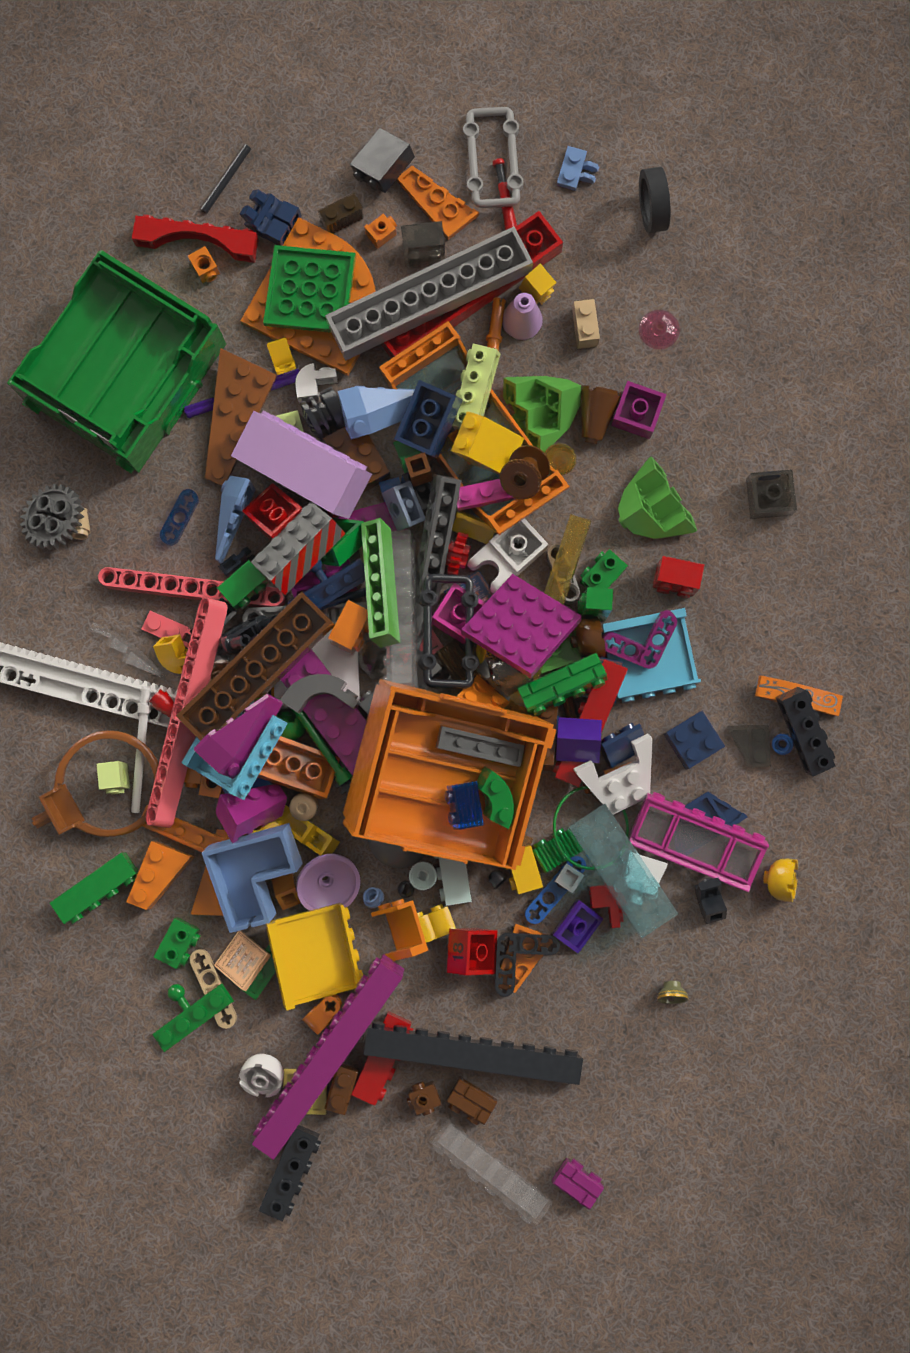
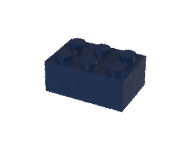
[394,380,463,458]

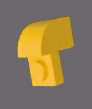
[153,634,188,674]

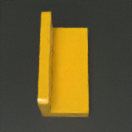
[452,510,495,544]

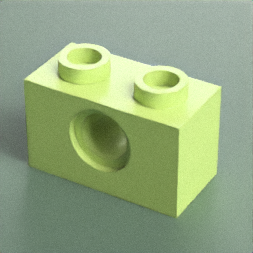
[97,761,130,794]

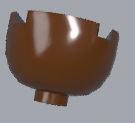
[570,617,606,658]

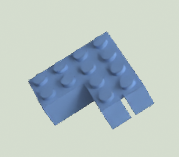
[202,823,303,933]

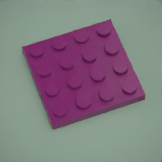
[461,574,582,678]

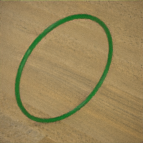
[553,786,629,870]

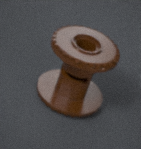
[500,445,550,499]

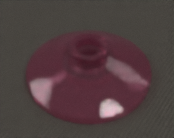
[639,310,680,349]

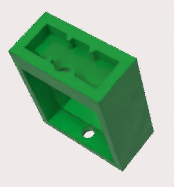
[321,518,364,567]

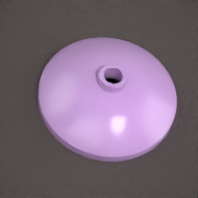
[296,854,360,910]

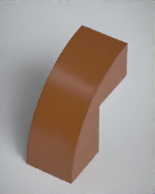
[272,873,301,910]

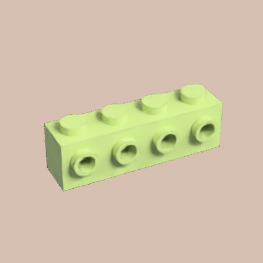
[452,344,501,430]

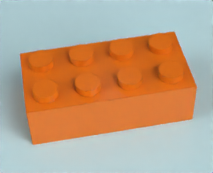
[258,736,340,799]

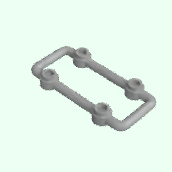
[463,107,523,208]

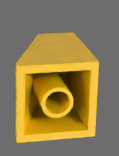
[451,411,524,475]

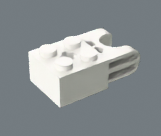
[467,518,548,594]

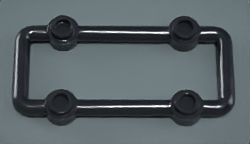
[418,574,479,689]

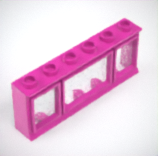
[628,792,769,892]

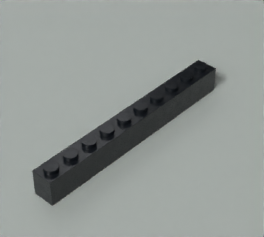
[362,1022,583,1085]

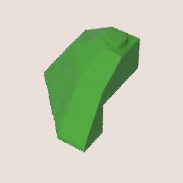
[503,376,581,453]
[618,457,697,539]

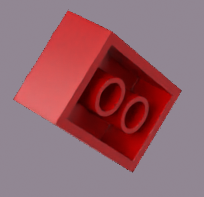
[242,483,303,541]

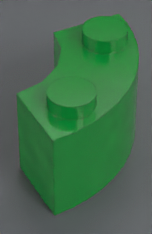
[474,766,514,829]

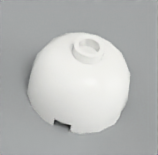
[239,1054,284,1097]

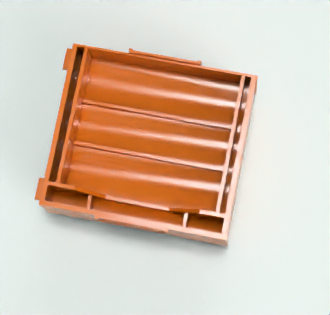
[343,679,556,870]

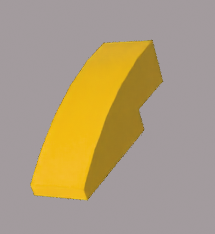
[274,805,340,856]

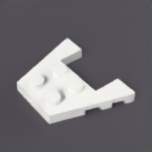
[573,734,652,815]

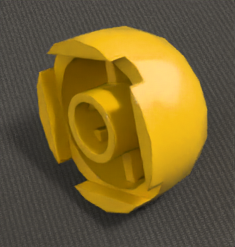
[764,858,798,903]

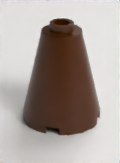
[581,385,622,444]

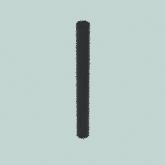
[200,144,251,214]

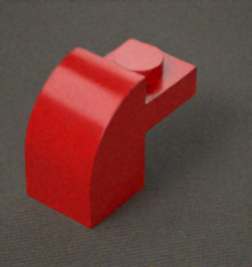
[588,885,627,928]

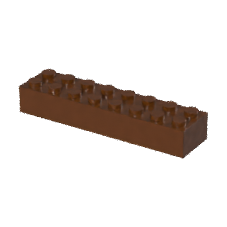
[176,592,334,741]

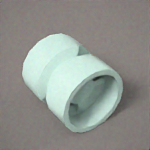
[409,862,437,890]

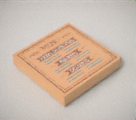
[214,930,271,991]

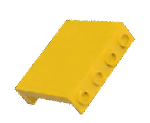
[265,903,363,1010]

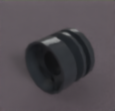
[300,386,345,442]

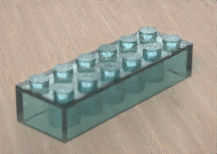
[567,803,678,938]

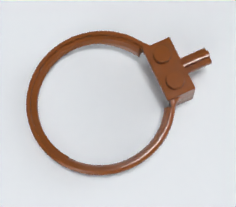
[32,731,159,837]

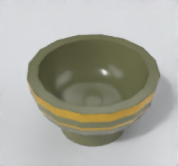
[657,981,689,1004]

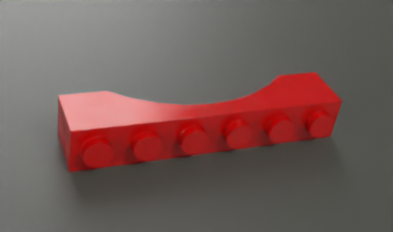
[131,215,259,263]

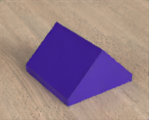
[556,717,602,763]
[551,899,603,953]

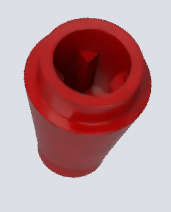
[149,689,174,717]

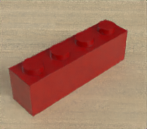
[351,1011,414,1106]

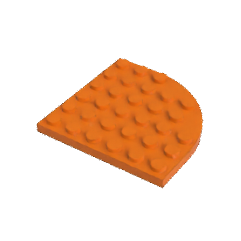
[240,217,376,376]

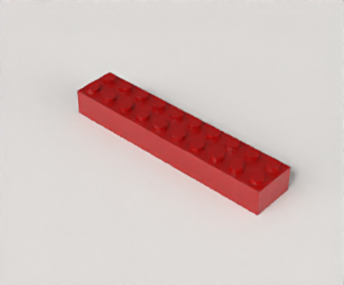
[381,211,563,359]

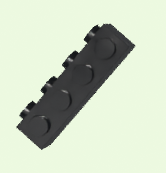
[775,687,836,777]
[259,1125,322,1222]

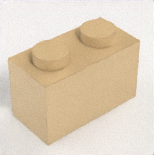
[572,299,600,349]

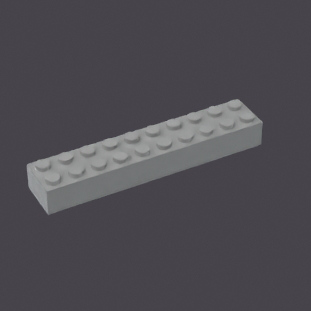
[325,227,533,361]

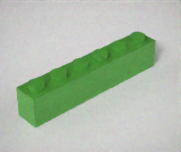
[361,518,400,648]

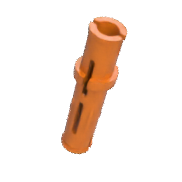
[486,298,506,351]

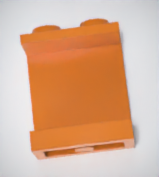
[371,899,428,961]

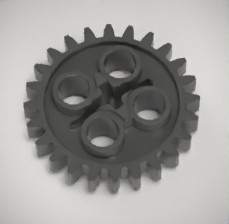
[20,484,85,550]

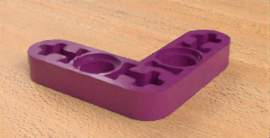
[602,610,677,669]

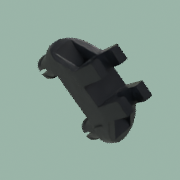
[218,615,277,655]

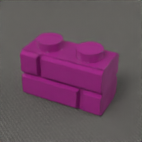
[552,1158,604,1210]

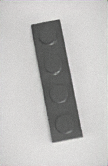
[435,726,525,767]

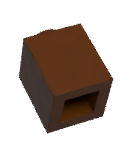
[405,452,433,487]

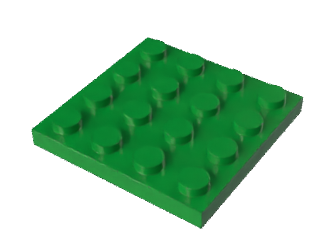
[263,245,356,333]

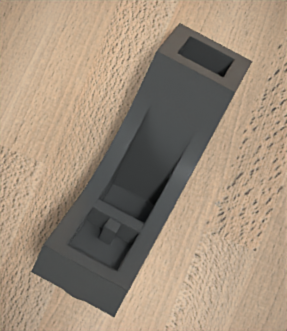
[280,674,360,714]

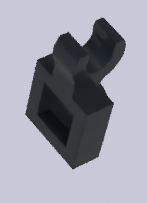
[218,547,255,578]

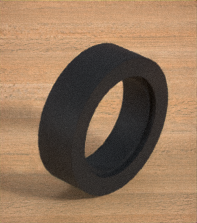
[639,166,671,233]

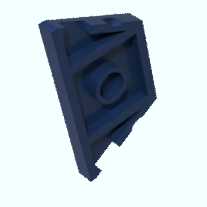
[671,792,748,856]

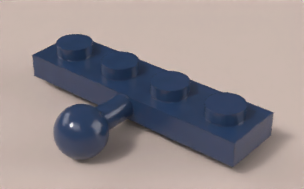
[288,558,365,609]

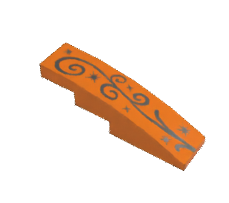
[755,675,843,716]

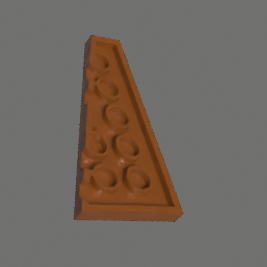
[205,348,277,486]

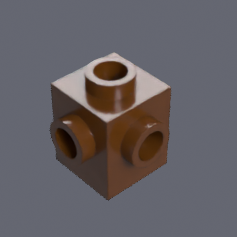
[406,1081,441,1116]

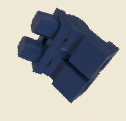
[240,189,302,246]

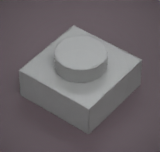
[555,863,584,893]

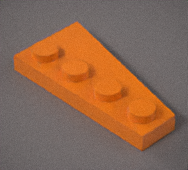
[397,166,479,240]
[191,829,230,916]

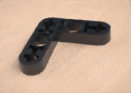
[495,932,560,997]

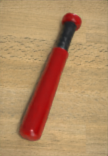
[493,158,517,230]

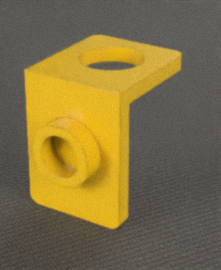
[267,338,297,375]

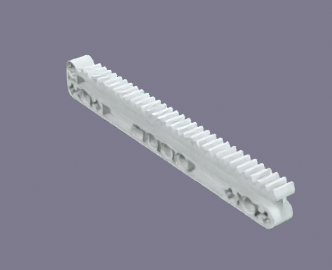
[0,642,177,728]

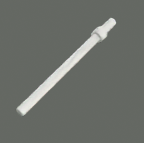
[131,686,151,813]

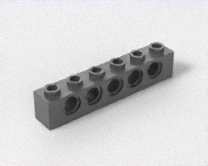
[410,474,461,605]

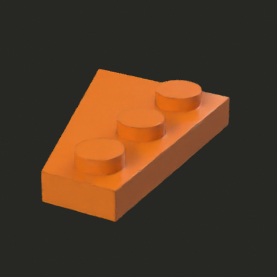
[498,923,553,993]

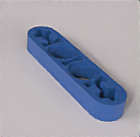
[525,856,586,924]

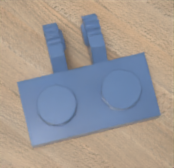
[557,146,599,191]

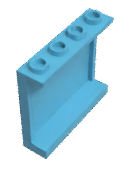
[602,608,701,703]
[181,715,288,800]

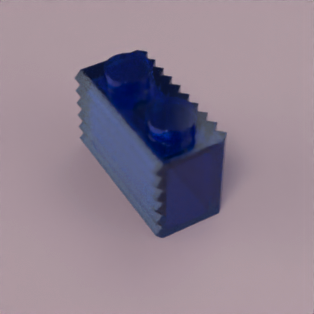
[445,781,484,830]

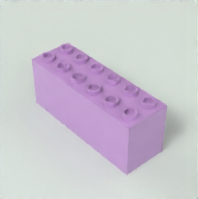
[231,411,372,519]

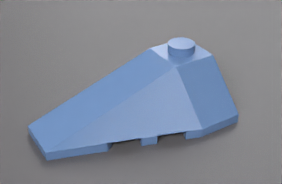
[337,386,415,439]
[215,476,255,564]

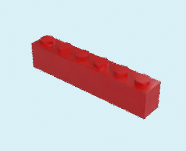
[553,659,628,787]

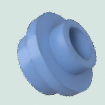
[363,887,384,908]

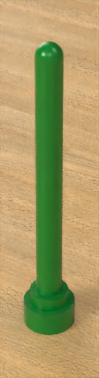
[292,709,353,786]

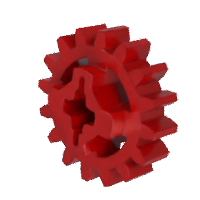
[445,532,471,575]

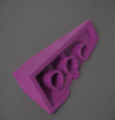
[194,694,283,779]

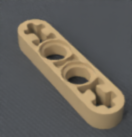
[190,949,237,1029]

